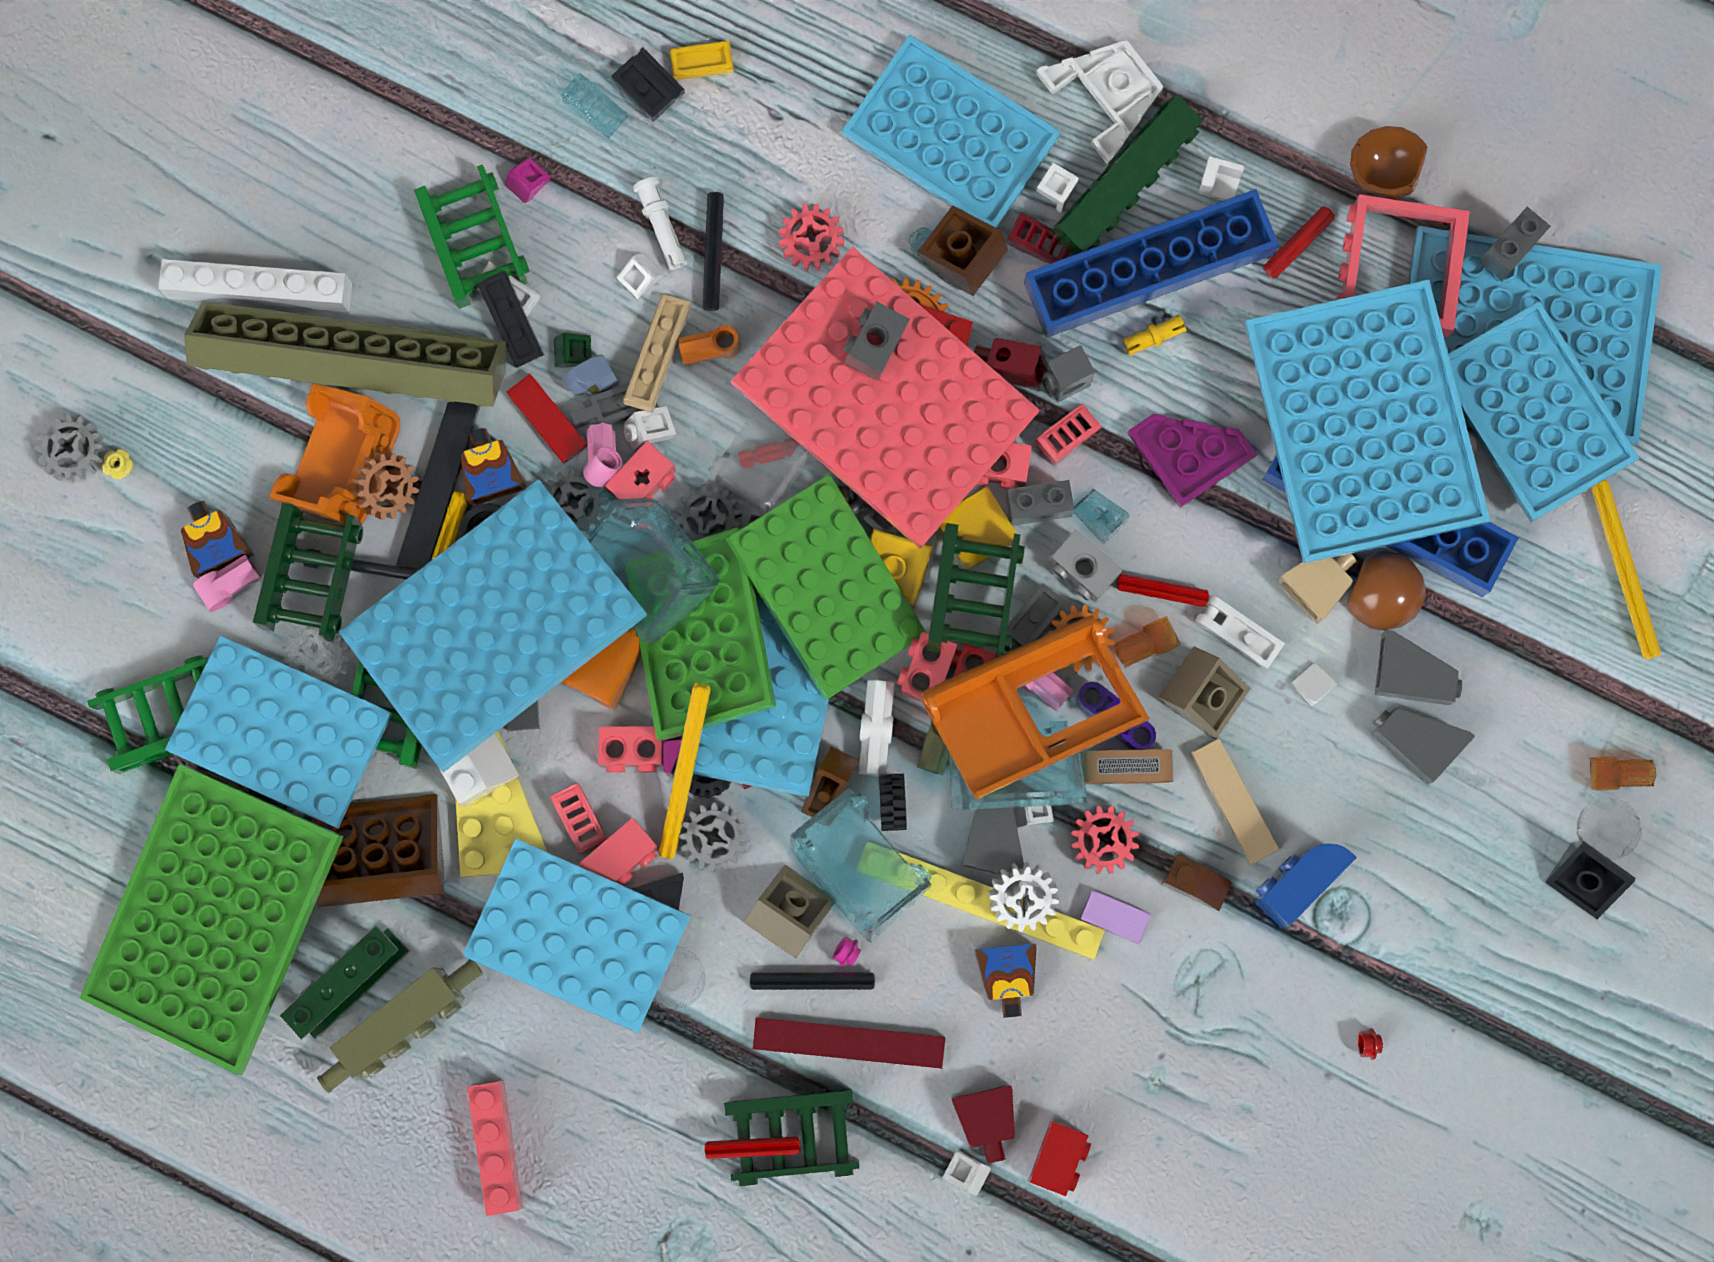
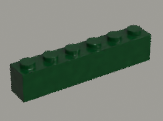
[1050,95,1203,255]

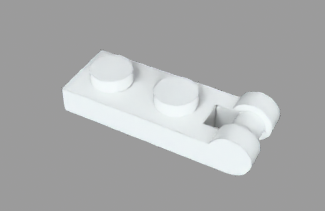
[1194,595,1285,670]

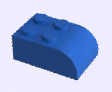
[1254,843,1357,928]

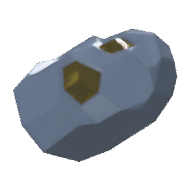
[563,354,618,396]

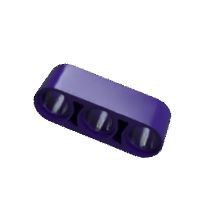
[1076,681,1156,750]

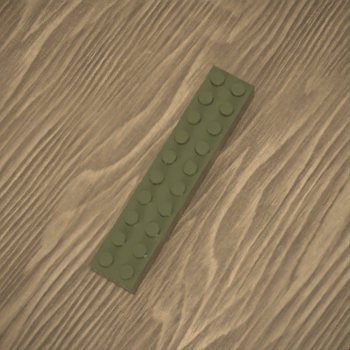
[184,301,506,406]

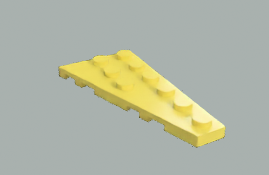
[455,731,548,878]

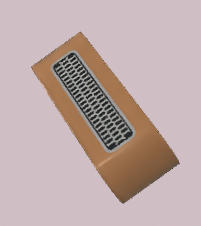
[1081,749,1173,784]

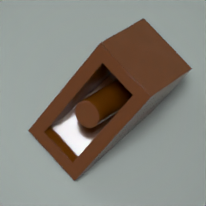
[801,747,859,825]
[1161,854,1232,911]

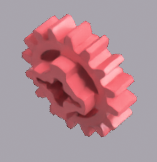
[778,204,844,271]
[1070,806,1139,874]

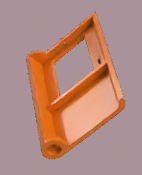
[920,615,1150,799]

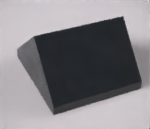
[1545,840,1636,920]

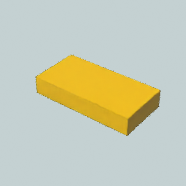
[669,40,734,81]

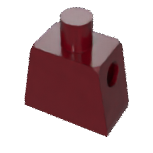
[974,338,1047,392]
[951,1085,1015,1164]

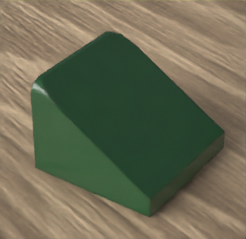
[554,333,592,368]

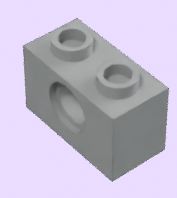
[1049,529,1123,602]

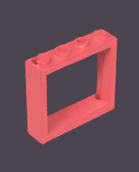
[1335,194,1470,338]

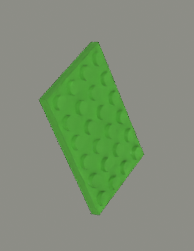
[725,474,927,700]
[626,527,776,741]

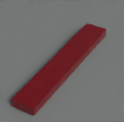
[752,1017,945,1069]

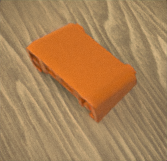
[269,383,401,525]
[560,628,642,711]

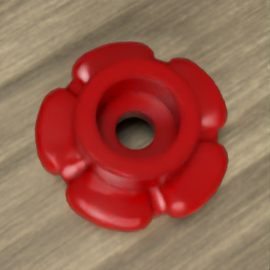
[1358,1028,1383,1060]

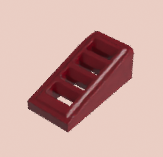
[1007,212,1070,264]

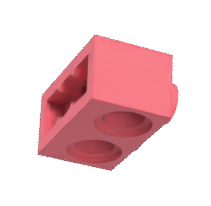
[897,632,957,702]
[598,726,663,773]

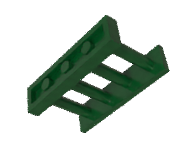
[253,503,364,642]
[927,523,1025,658]
[280,926,410,1039]
[724,1090,860,1186]

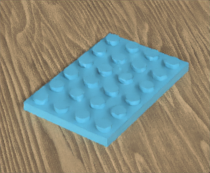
[842,34,1061,228]
[1448,301,1640,523]
[693,598,829,797]
[165,635,393,828]
[462,838,691,1033]

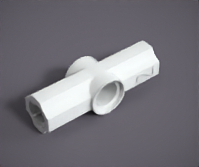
[858,680,895,777]

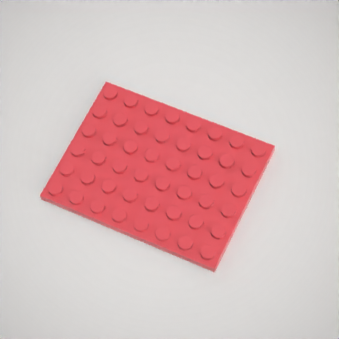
[730,246,1040,548]

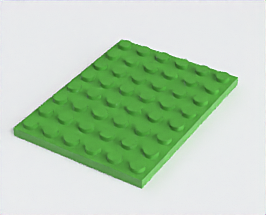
[79,764,344,1075]

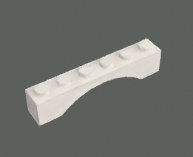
[158,259,352,313]

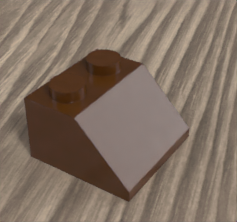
[917,205,1008,296]

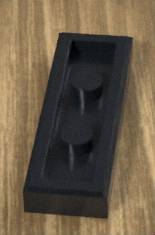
[477,271,545,368]

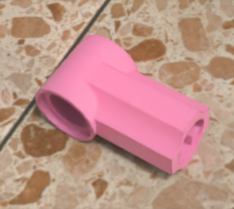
[583,422,622,488]
[193,555,261,612]
[1022,673,1074,711]

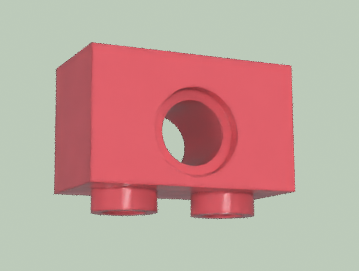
[976,443,1032,490]

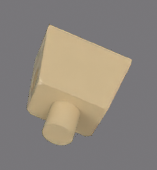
[1278,554,1356,624]

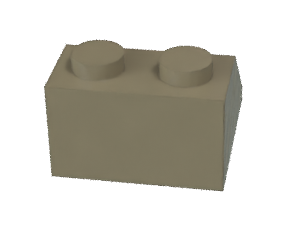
[1159,646,1251,739]
[744,865,836,958]

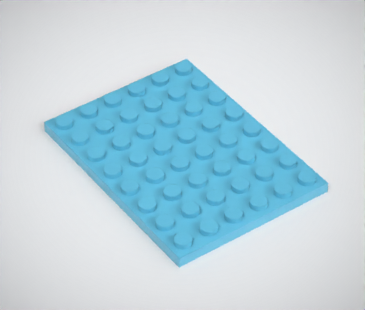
[1408,226,1662,446]
[1245,280,1490,564]
[339,479,647,773]

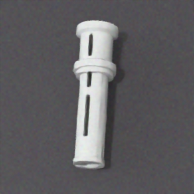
[633,177,687,270]

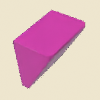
[505,157,551,203]
[662,740,682,775]

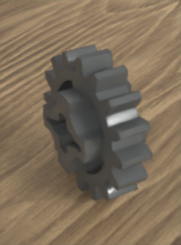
[547,469,608,535]
[674,484,742,543]

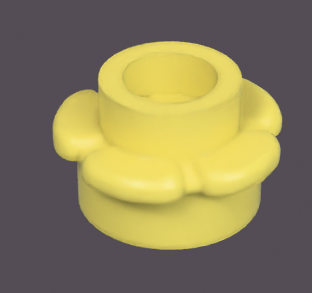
[102,449,133,479]

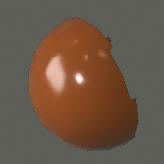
[1350,126,1428,200]
[1347,551,1426,631]

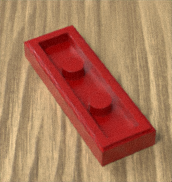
[506,373,587,464]

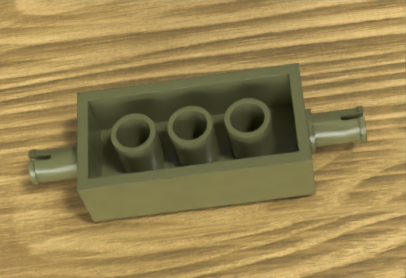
[317,959,483,1093]

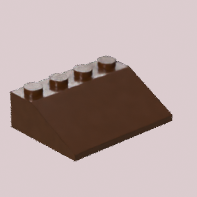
[312,794,444,908]

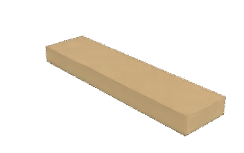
[623,293,691,413]
[1191,739,1279,865]

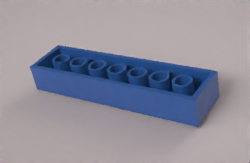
[1024,189,1279,338]
[1262,454,1519,597]

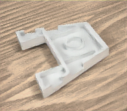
[1036,40,1164,165]

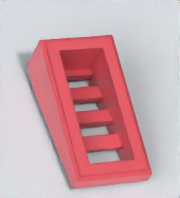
[1035,403,1102,466]
[550,783,607,854]

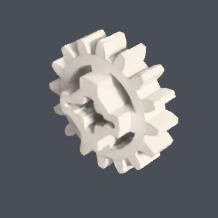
[989,862,1059,932]

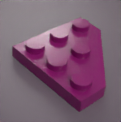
[1127,414,1258,508]

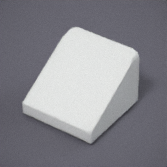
[616,254,663,299]
[1291,663,1338,707]
[1011,791,1054,828]
[942,1150,991,1196]

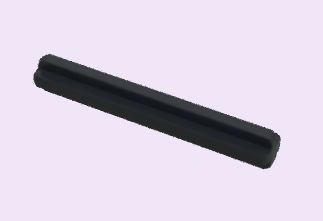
[702,192,724,311]
[750,972,875,990]

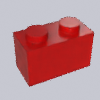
[1028,1120,1091,1197]

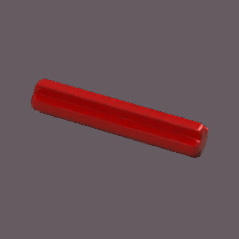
[1263,206,1335,279]
[1117,573,1209,607]
[704,1136,800,1159]

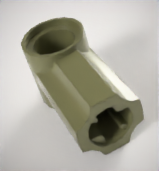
[917,720,950,776]

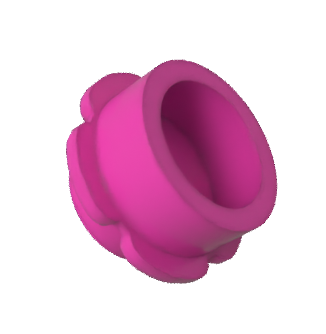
[833,937,861,967]

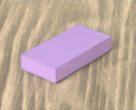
[1080,890,1151,944]

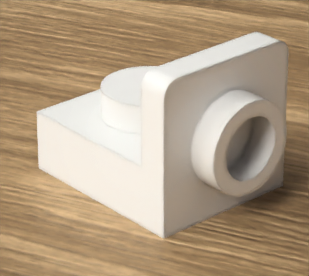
[624,406,676,451]

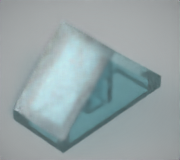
[1074,489,1130,544]

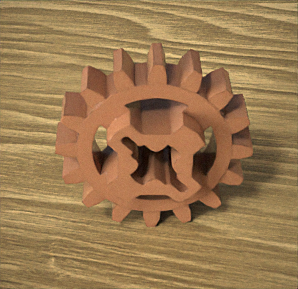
[351,452,419,520]

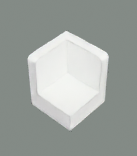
[1198,156,1244,201]
[1036,163,1079,213]

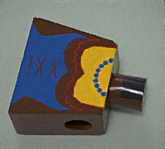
[461,428,527,507]
[181,501,254,579]
[975,943,1037,1018]

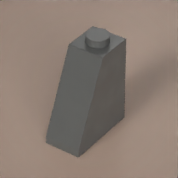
[1374,630,1462,705]
[1371,708,1475,785]
[962,789,1024,875]

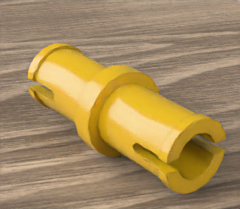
[1122,314,1187,357]

